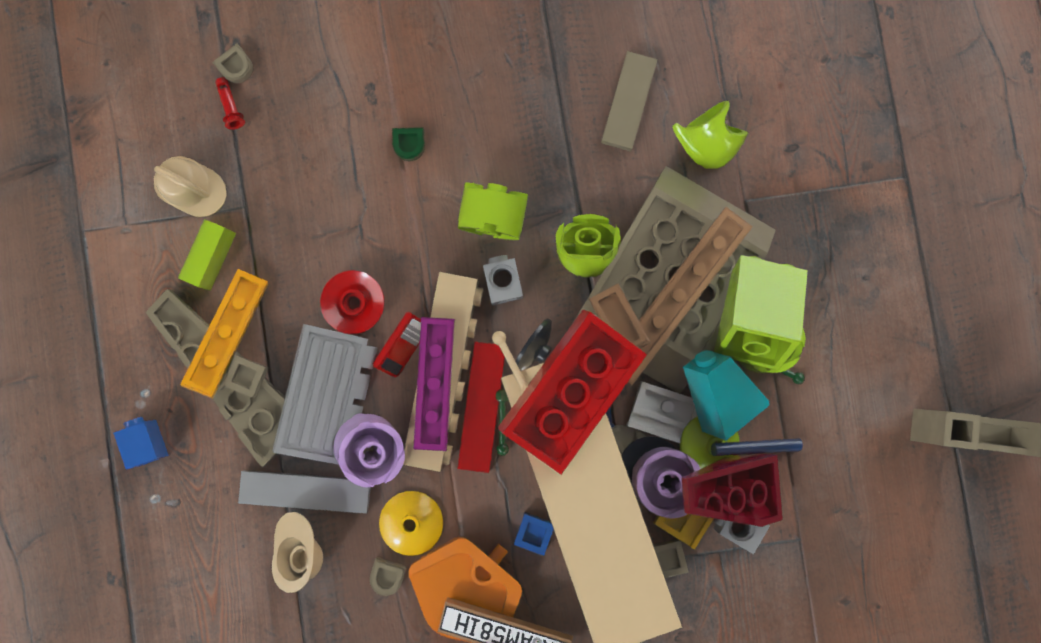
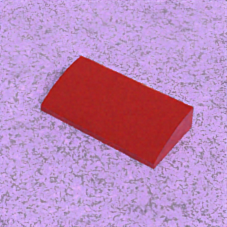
[498,310,647,475]

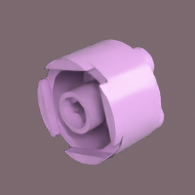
[333,413,405,488]
[632,447,701,518]

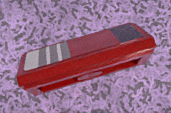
[373,311,421,378]

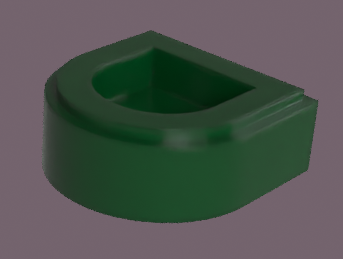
[392,127,425,161]

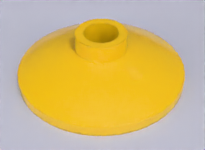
[379,491,443,556]

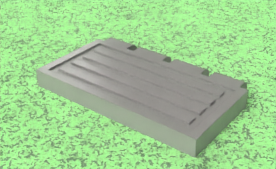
[272,324,377,464]

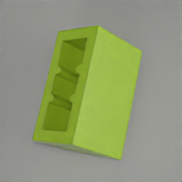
[178,219,236,291]

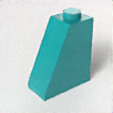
[683,350,770,441]

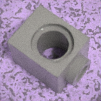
[483,255,523,306]
[713,519,770,554]

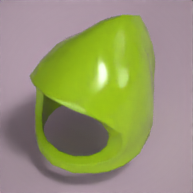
[672,101,748,169]

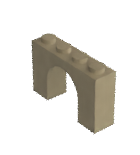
[910,409,1041,457]

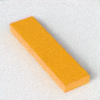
[180,269,268,399]

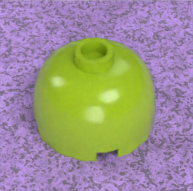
[556,214,621,277]

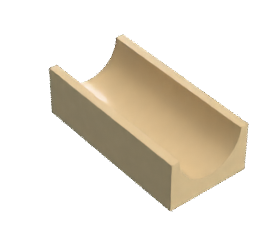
[501,363,682,643]

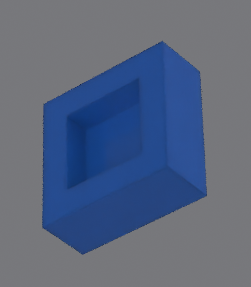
[514,513,554,556]

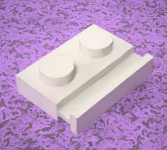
[627,381,697,443]

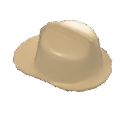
[154,156,227,217]
[272,512,323,593]

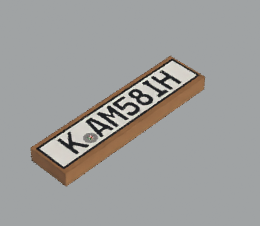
[437,597,573,643]

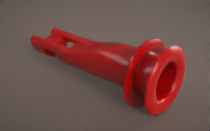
[215,77,245,130]

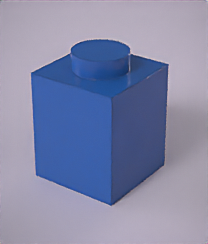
[113,417,169,470]

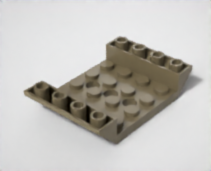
[572,166,776,394]

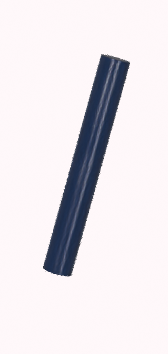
[711,438,803,456]

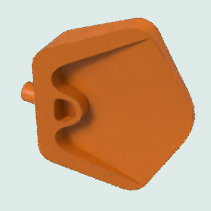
[409,536,522,643]

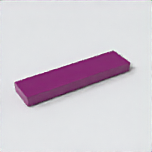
[413,317,455,451]

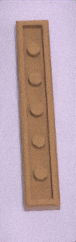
[627,207,753,385]

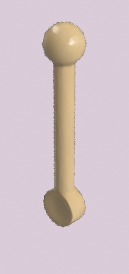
[492,331,528,395]

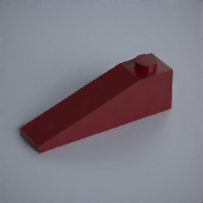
[682,453,783,527]

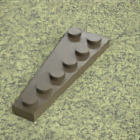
[145,289,285,467]

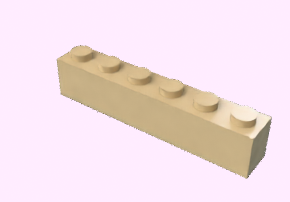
[403,272,483,472]

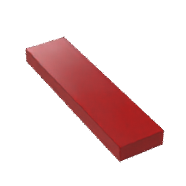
[457,341,505,473]

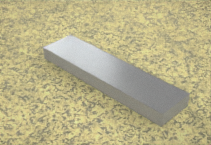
[238,470,371,514]

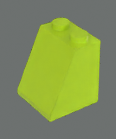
[714,255,808,370]

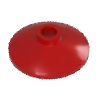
[320,270,385,334]

